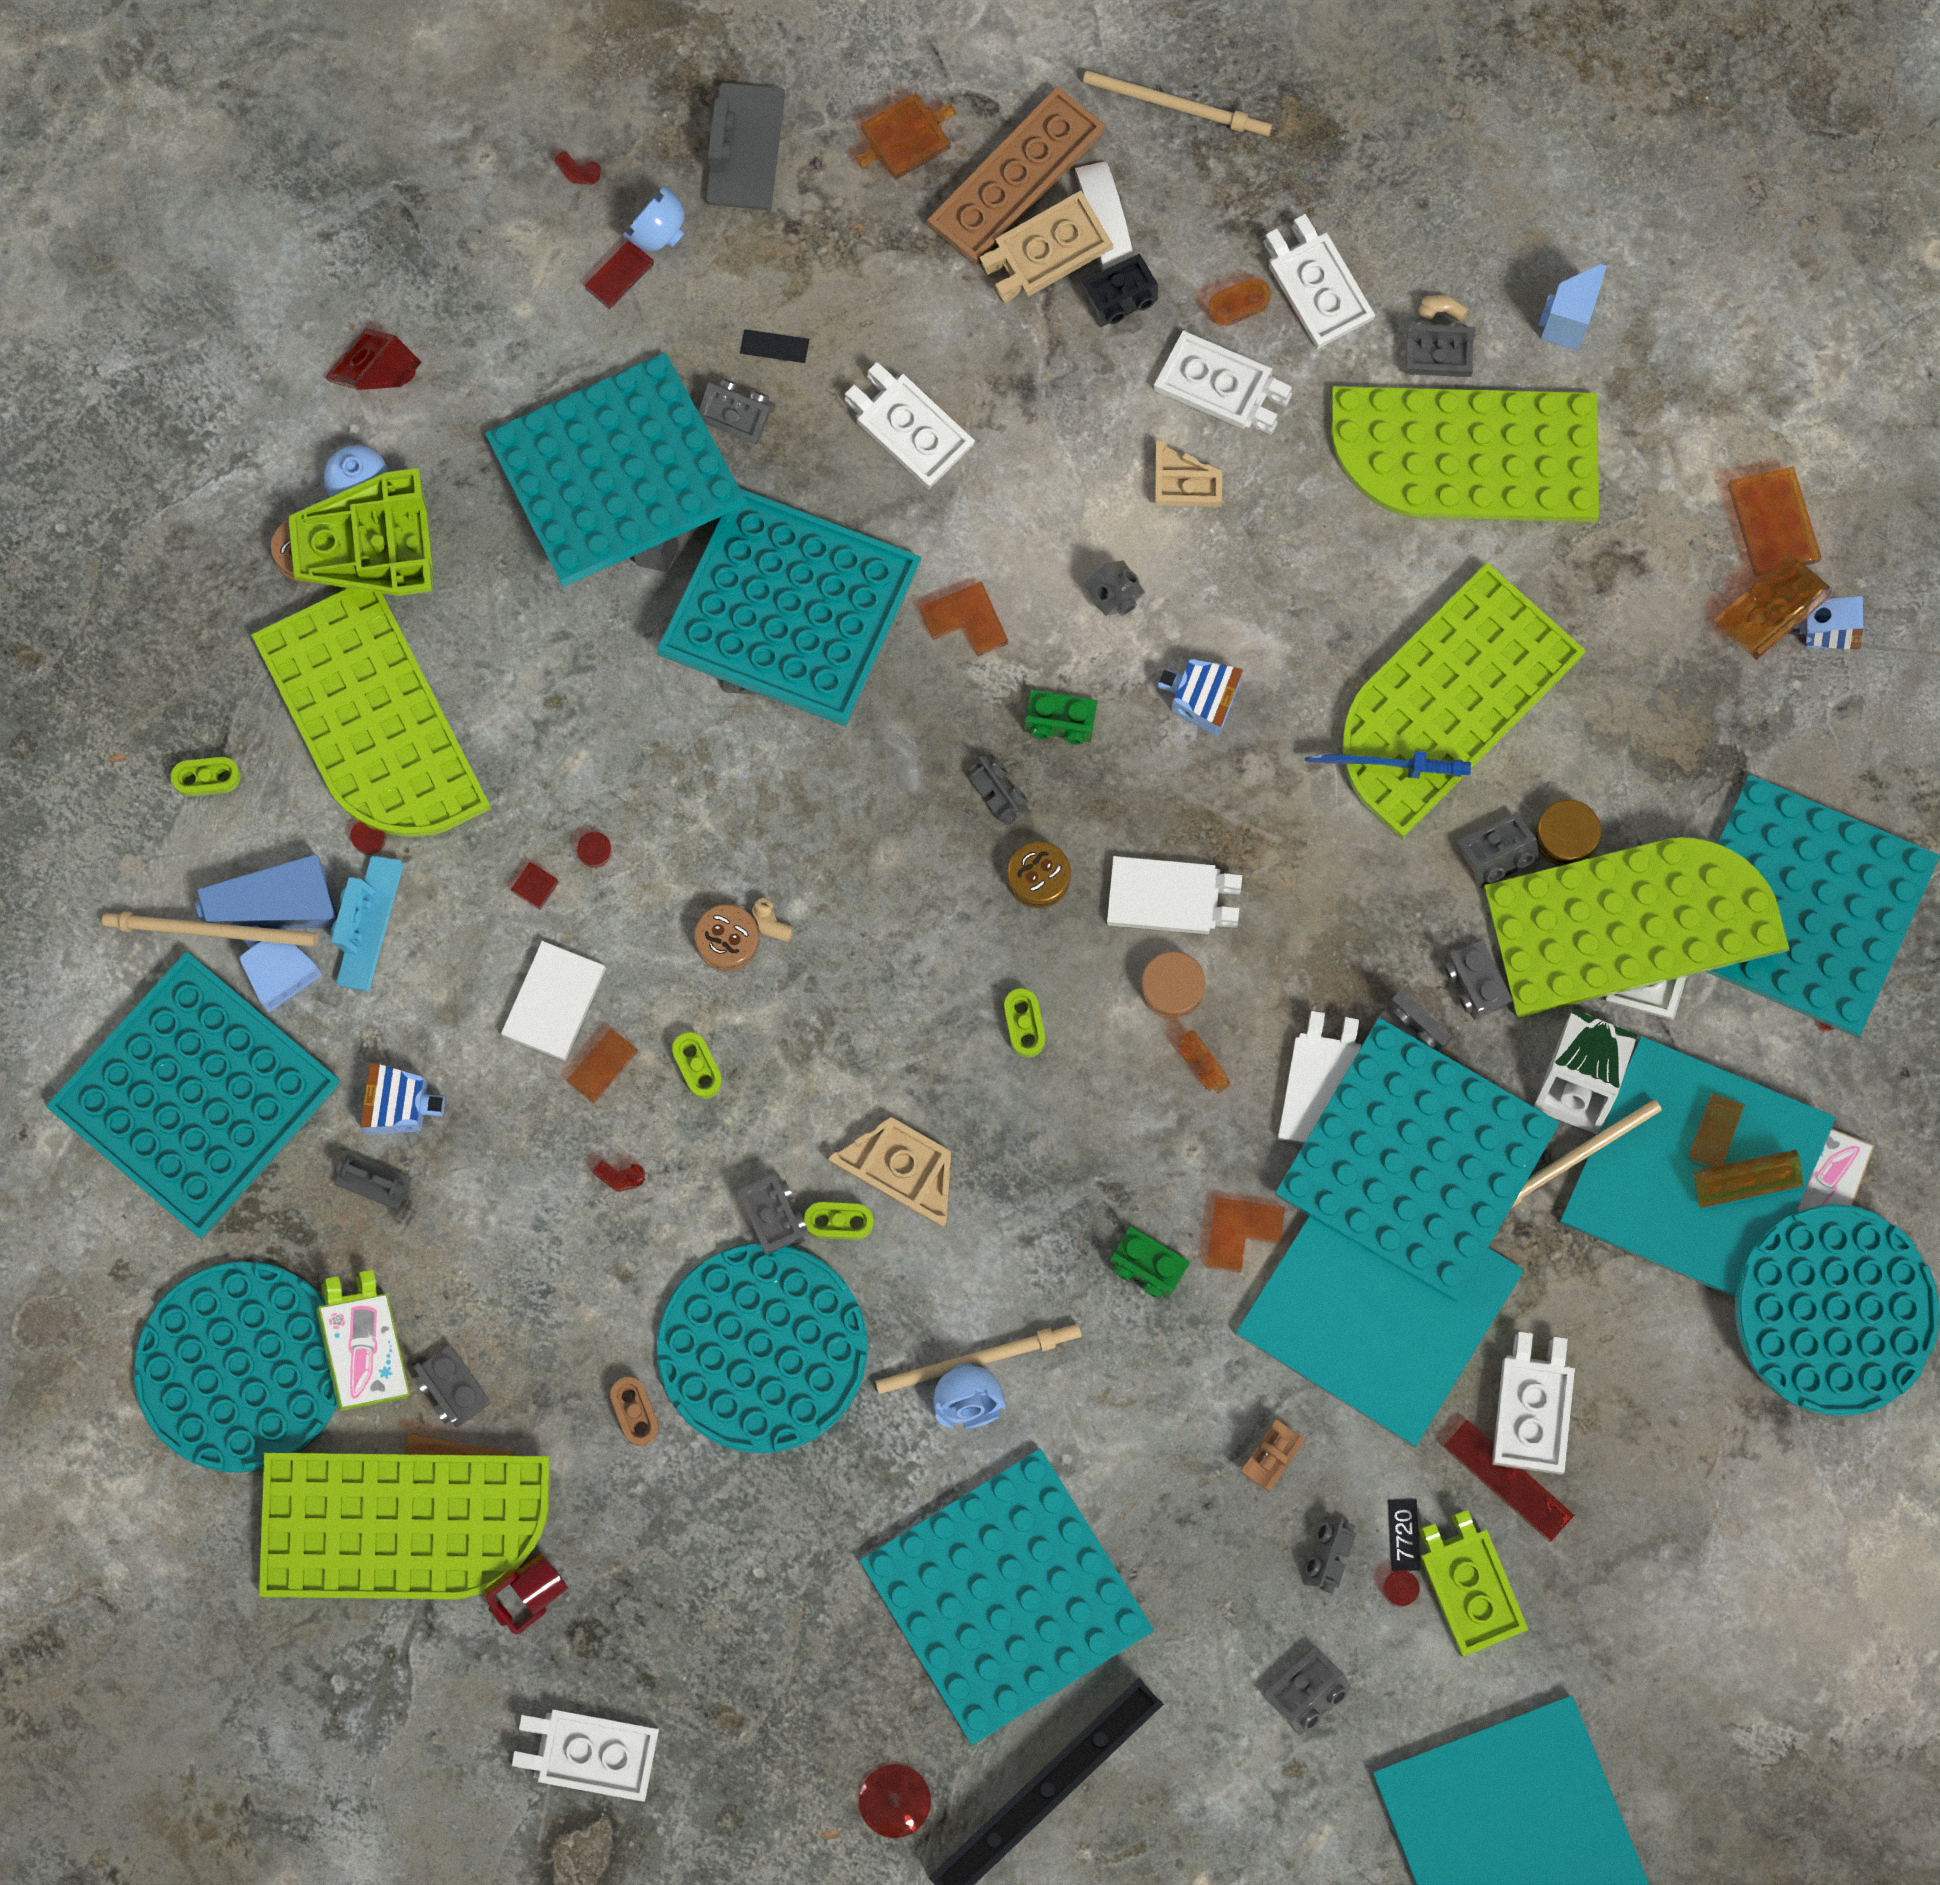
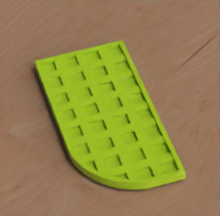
[1331,386,1599,522]
[1342,562,1586,840]
[251,588,492,837]
[1485,837,1789,1018]
[259,1453,551,1600]

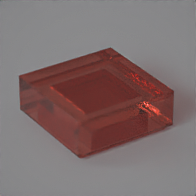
[511,862,559,910]

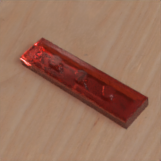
[1443,1420,1574,1542]

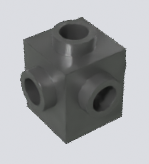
[1084,560,1145,616]

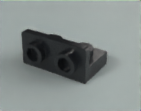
[1081,253,1158,327]

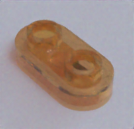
[1208,278,1271,326]
[1177,1030,1230,1094]

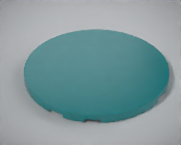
[1735,1204,1939,1416]
[657,1244,868,1454]
[134,1262,338,1473]

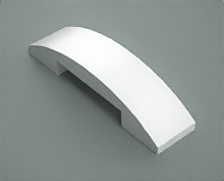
[1074,161,1134,271]

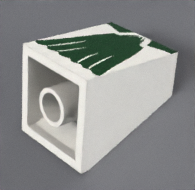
[1533,1009,1637,1135]

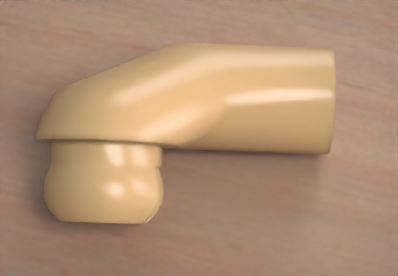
[1418,295,1469,322]
[752,898,794,943]

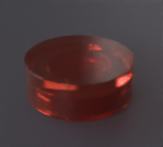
[350,821,386,855]
[577,832,612,868]
[1383,1570,1420,1607]

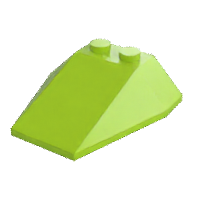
[288,468,435,596]

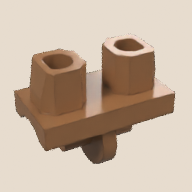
[1240,1419,1306,1493]

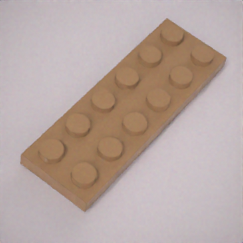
[927,86,1106,266]

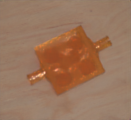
[855,92,956,180]

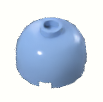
[622,185,685,252]
[324,445,390,497]
[933,1363,1006,1429]

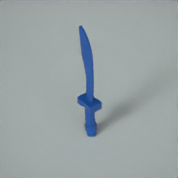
[1305,751,1471,779]

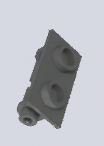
[968,756,1030,825]
[334,1152,412,1210]
[1303,1517,1356,1594]

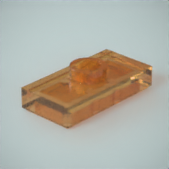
[566,1029,638,1104]
[1688,1093,1745,1171]

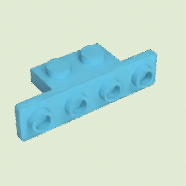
[331,856,404,991]

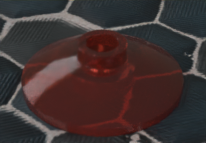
[859,1764,931,1838]

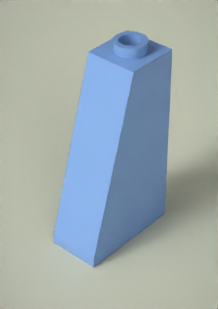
[195,854,338,929]

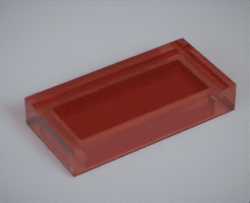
[585,241,654,310]

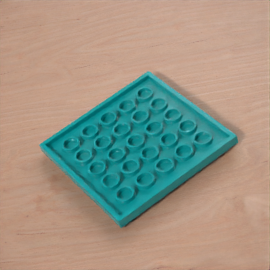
[485,352,747,588]
[657,488,922,727]
[1705,774,1940,1038]
[46,951,342,1240]
[1274,1017,1560,1302]
[859,1448,1154,1746]

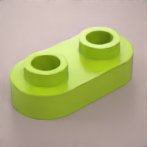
[171,757,241,797]
[1004,988,1045,1058]
[672,1032,722,1099]
[804,1202,874,1241]

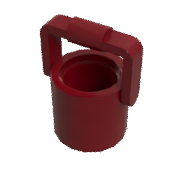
[483,1552,569,1634]

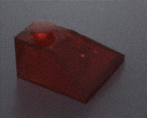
[324,328,422,390]

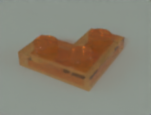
[920,581,1008,657]
[1206,1197,1285,1273]

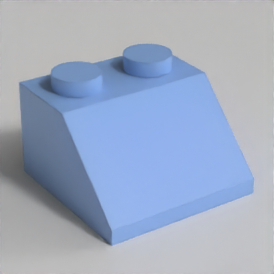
[1538,264,1607,350]

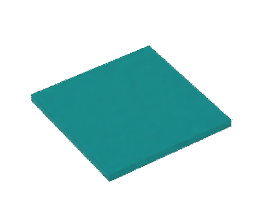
[1560,1036,1836,1298]
[1235,1216,1524,1448]
[1372,1695,1650,1885]

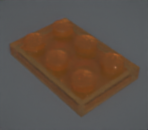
[1728,466,1822,577]
[1714,554,1834,660]

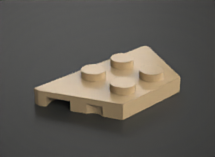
[828,1117,951,1229]

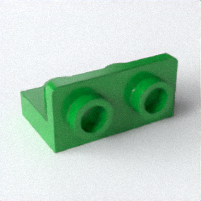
[1024,690,1098,745]
[1108,1226,1190,1299]

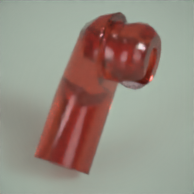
[554,151,602,185]
[592,1160,645,1192]

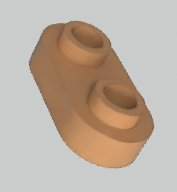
[610,1377,659,1447]

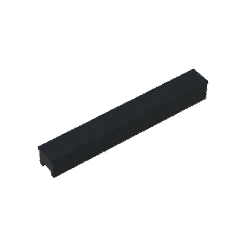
[929,1678,1164,1885]

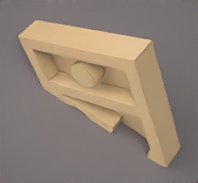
[1155,441,1222,507]

